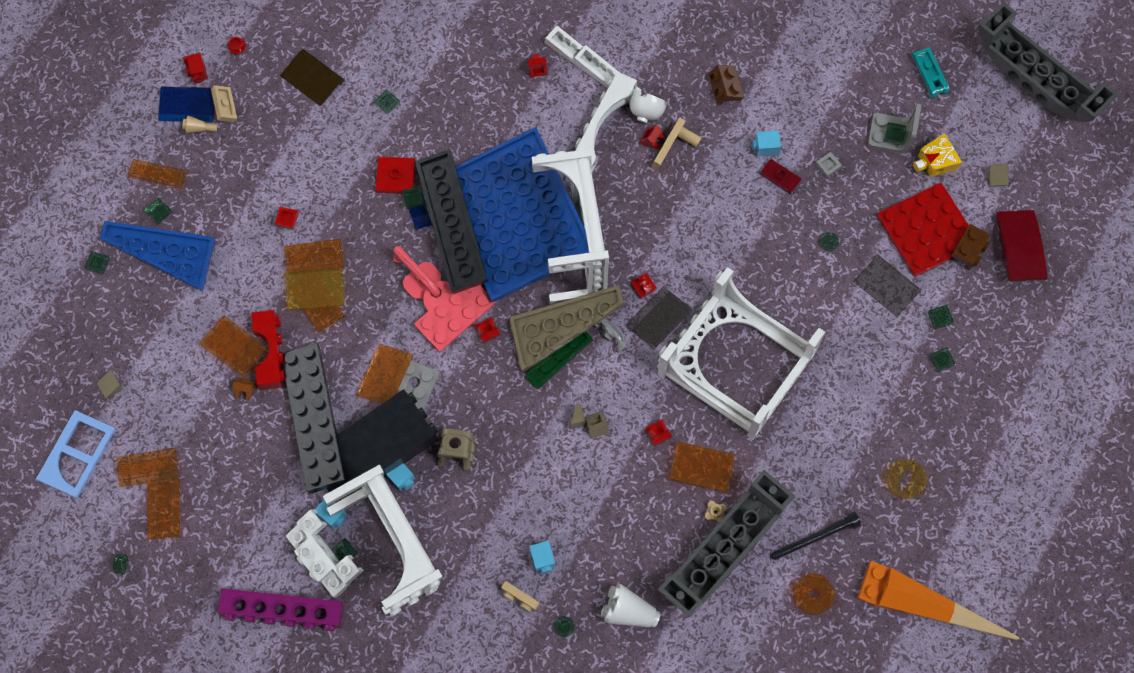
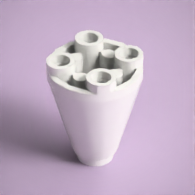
[601,584,660,628]

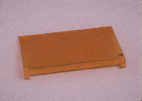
[356,344,413,404]

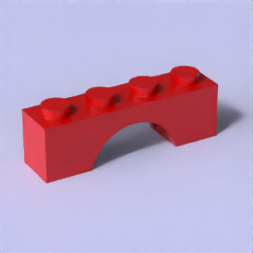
[251,310,286,390]

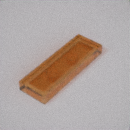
[128,159,187,189]

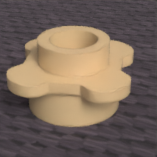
[705,501,727,523]

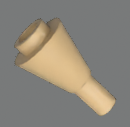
[182,116,217,134]

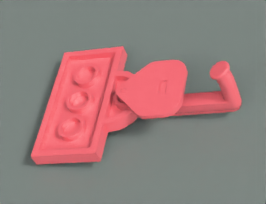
[393,246,496,353]

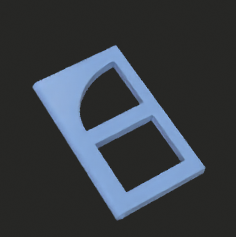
[36,410,116,498]

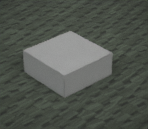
[815,152,842,177]

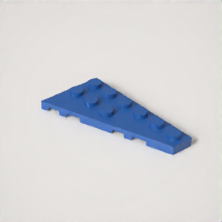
[100,221,216,292]

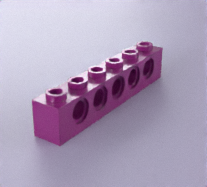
[217,588,345,631]

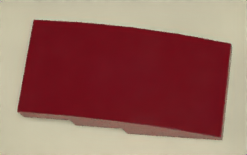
[996,210,1048,281]

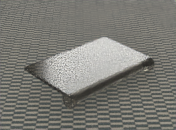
[853,254,922,317]
[625,286,692,350]

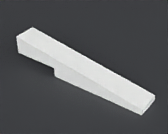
[544,26,641,103]

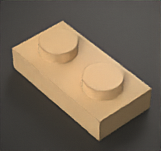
[211,85,237,122]
[501,581,540,613]

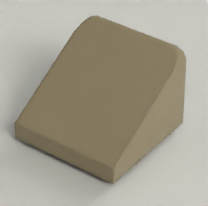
[987,163,1009,187]
[97,370,123,399]
[570,403,585,429]
[584,411,609,439]

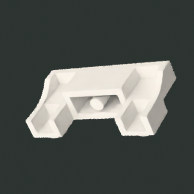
[286,509,364,597]

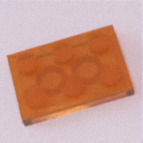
[199,315,268,378]
[669,441,735,494]

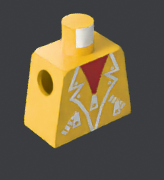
[913,133,962,177]

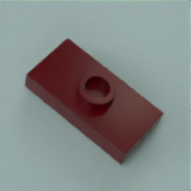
[760,159,802,194]

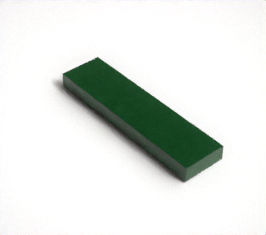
[524,331,593,390]

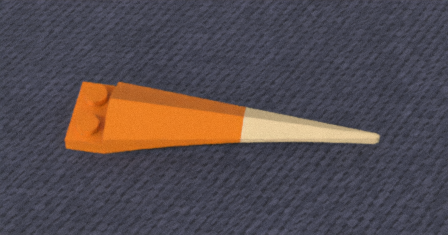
[857,561,1020,640]

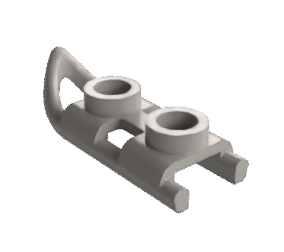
[595,318,625,353]

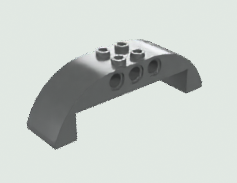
[979,2,1118,122]
[658,470,795,617]

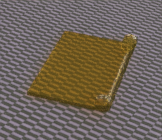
[285,268,344,310]

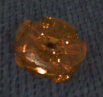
[793,573,835,615]

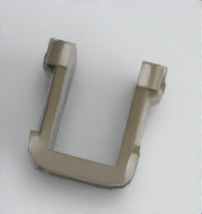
[438,428,475,471]

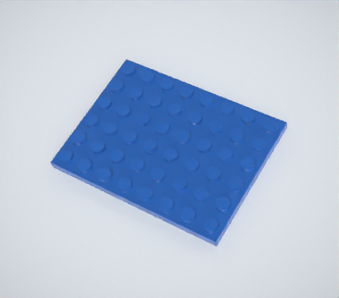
[456,127,589,302]

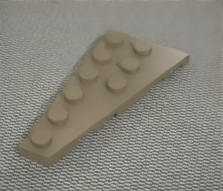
[509,285,625,372]

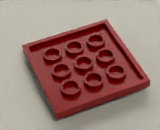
[876,182,969,277]

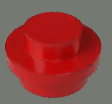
[228,37,246,54]

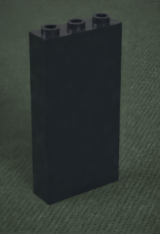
[327,389,439,503]

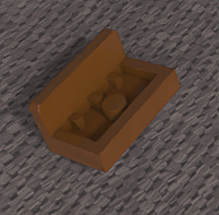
[708,64,744,105]
[952,224,990,270]

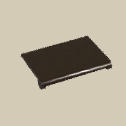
[280,49,345,106]

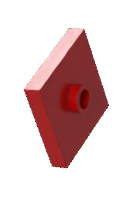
[375,157,416,194]

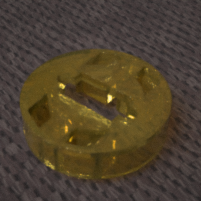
[886,459,927,500]

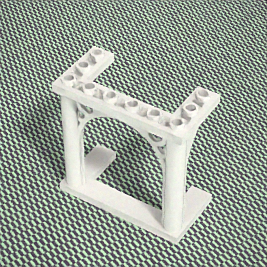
[532,148,609,305]
[657,267,825,440]
[323,465,442,617]

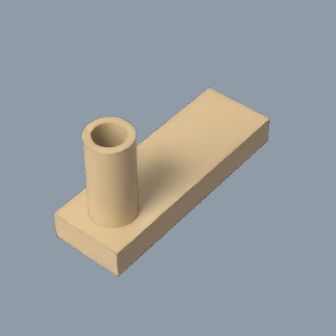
[651,117,701,171]

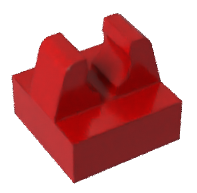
[528,54,548,78]
[639,125,665,149]
[275,207,299,230]
[631,273,657,299]
[475,317,500,343]
[645,419,672,446]

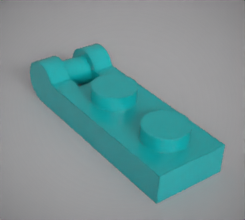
[912,47,949,98]

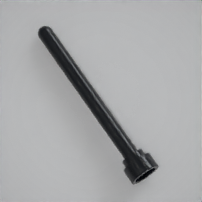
[771,511,861,560]

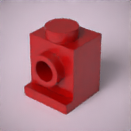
[183,52,208,84]

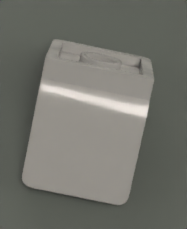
[868,104,921,154]

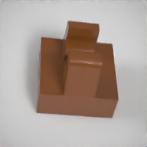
[232,378,257,400]

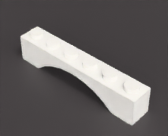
[575,72,637,172]

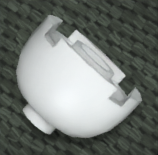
[629,91,667,123]

